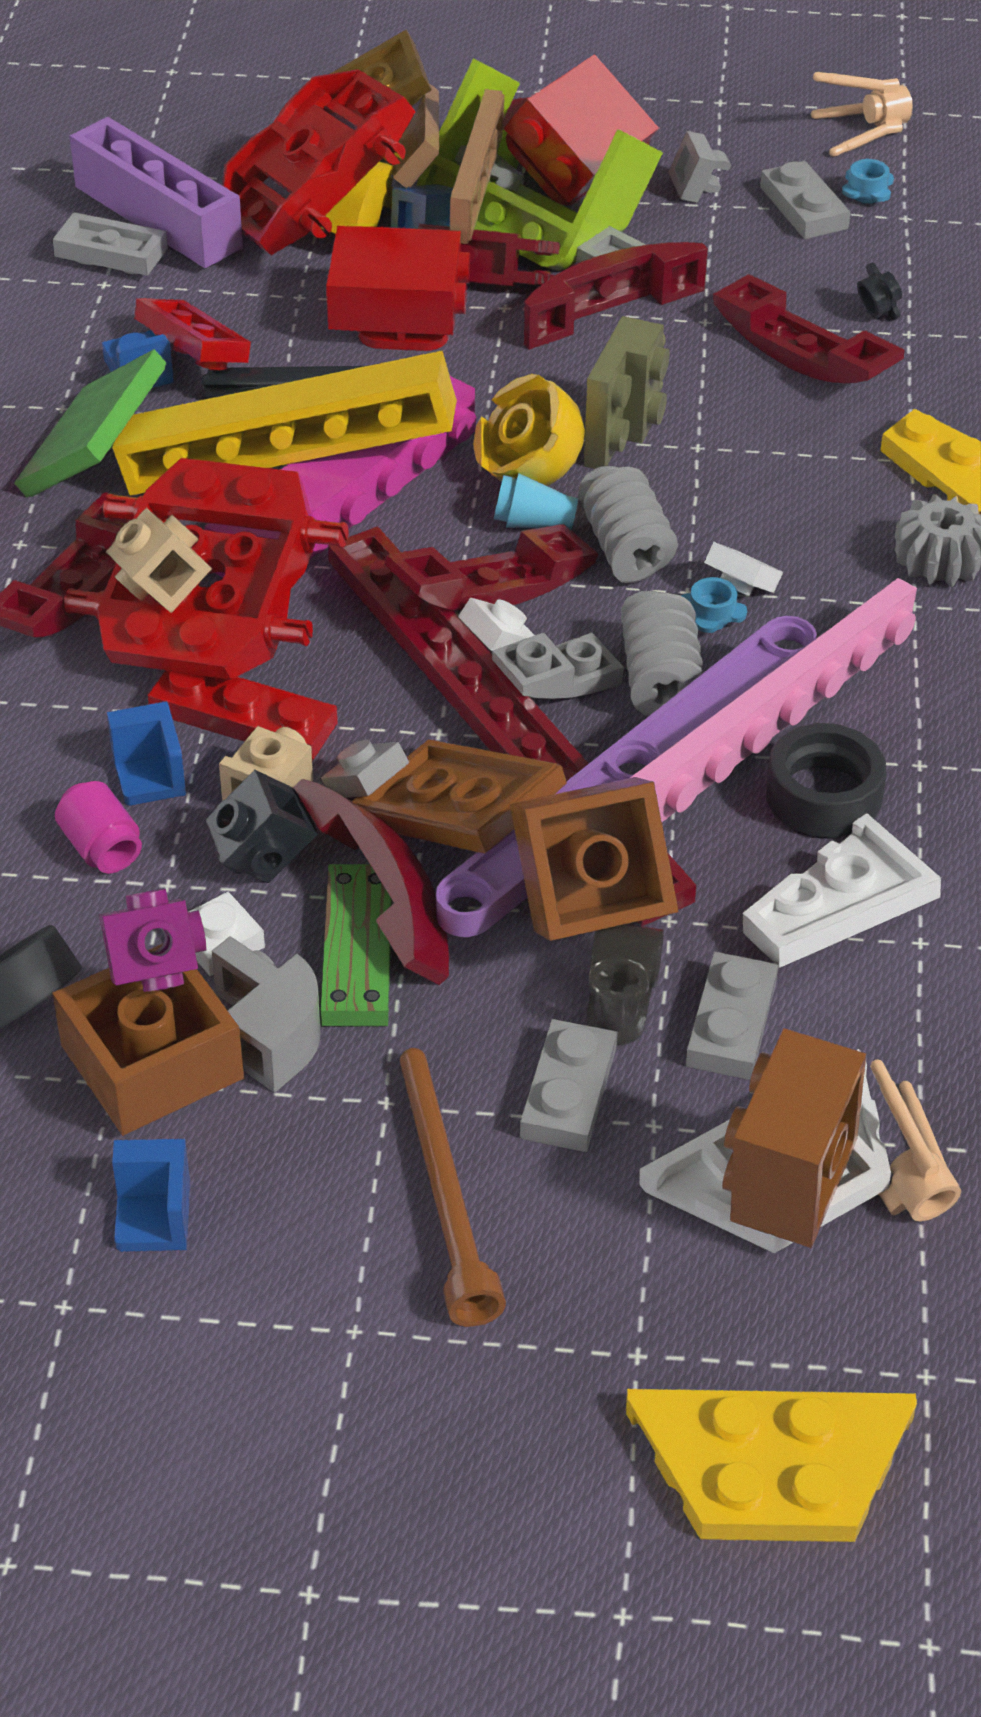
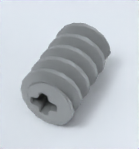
[578,466,678,583]
[621,591,703,716]

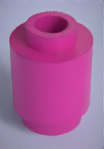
[55,781,142,874]

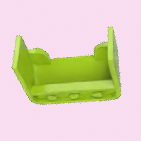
[417,58,663,271]

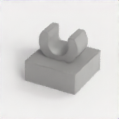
[668,131,731,203]

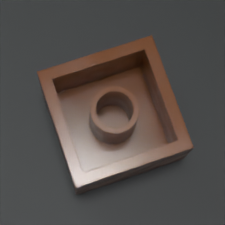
[510,777,679,941]
[52,943,244,1136]
[722,1028,866,1248]

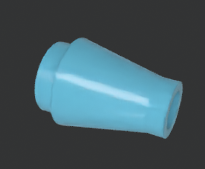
[494,473,579,530]

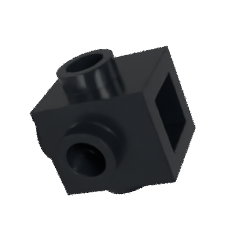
[206,769,318,883]

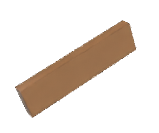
[393,83,439,188]
[450,89,504,244]

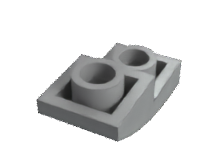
[492,632,624,699]

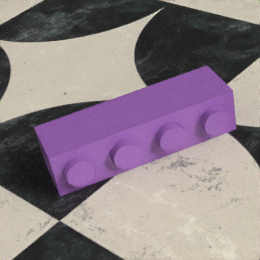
[70,117,243,268]

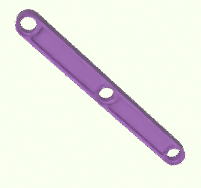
[436,616,817,937]

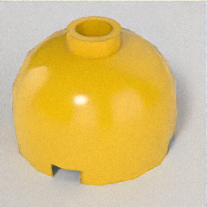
[473,374,585,486]

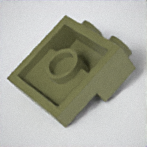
[584,316,670,469]

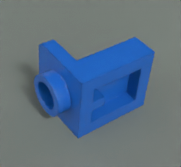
[102,330,174,388]

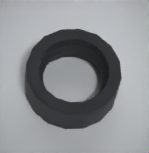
[766,723,886,838]
[0,925,82,1029]

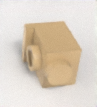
[219,726,313,801]

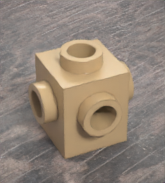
[106,507,212,613]

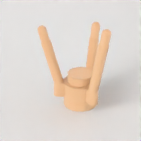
[811,72,912,157]
[870,1059,961,1221]

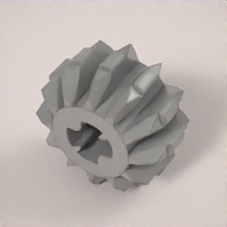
[895,494,981,587]

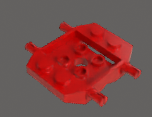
[222,69,416,256]
[64,458,349,680]

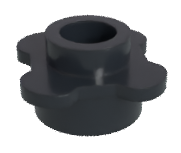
[857,262,902,320]

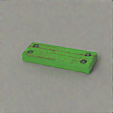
[321,864,392,1026]

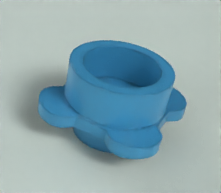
[842,159,894,203]
[682,577,747,633]

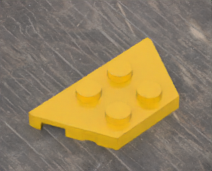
[626,1389,917,1542]

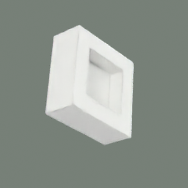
[704,542,783,596]
[458,597,535,651]
[189,892,265,976]

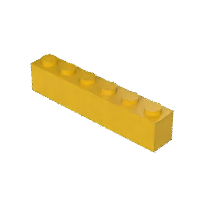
[112,351,457,496]

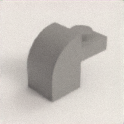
[211,936,321,1093]

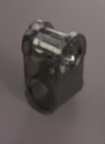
[586,924,664,1045]

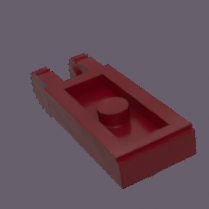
[418,224,560,286]

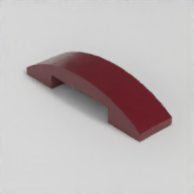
[524,242,708,350]
[713,274,905,383]
[0,492,131,637]
[384,524,598,611]
[293,779,449,985]

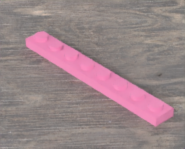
[630,578,917,822]

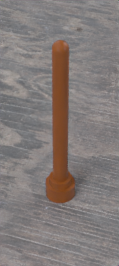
[400,1048,506,1327]

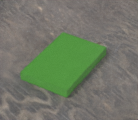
[14,349,167,497]

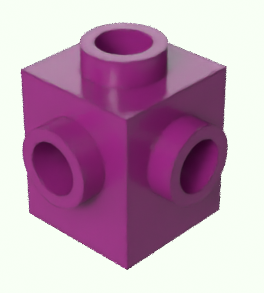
[98,888,207,992]

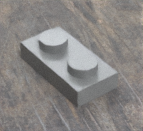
[760,161,850,239]
[53,212,168,276]
[686,952,779,1080]
[520,1019,617,1152]

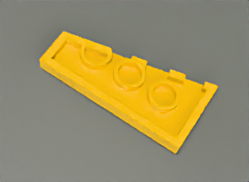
[880,409,981,514]

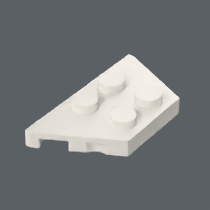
[640,1049,891,1253]

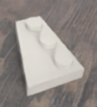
[743,813,941,968]

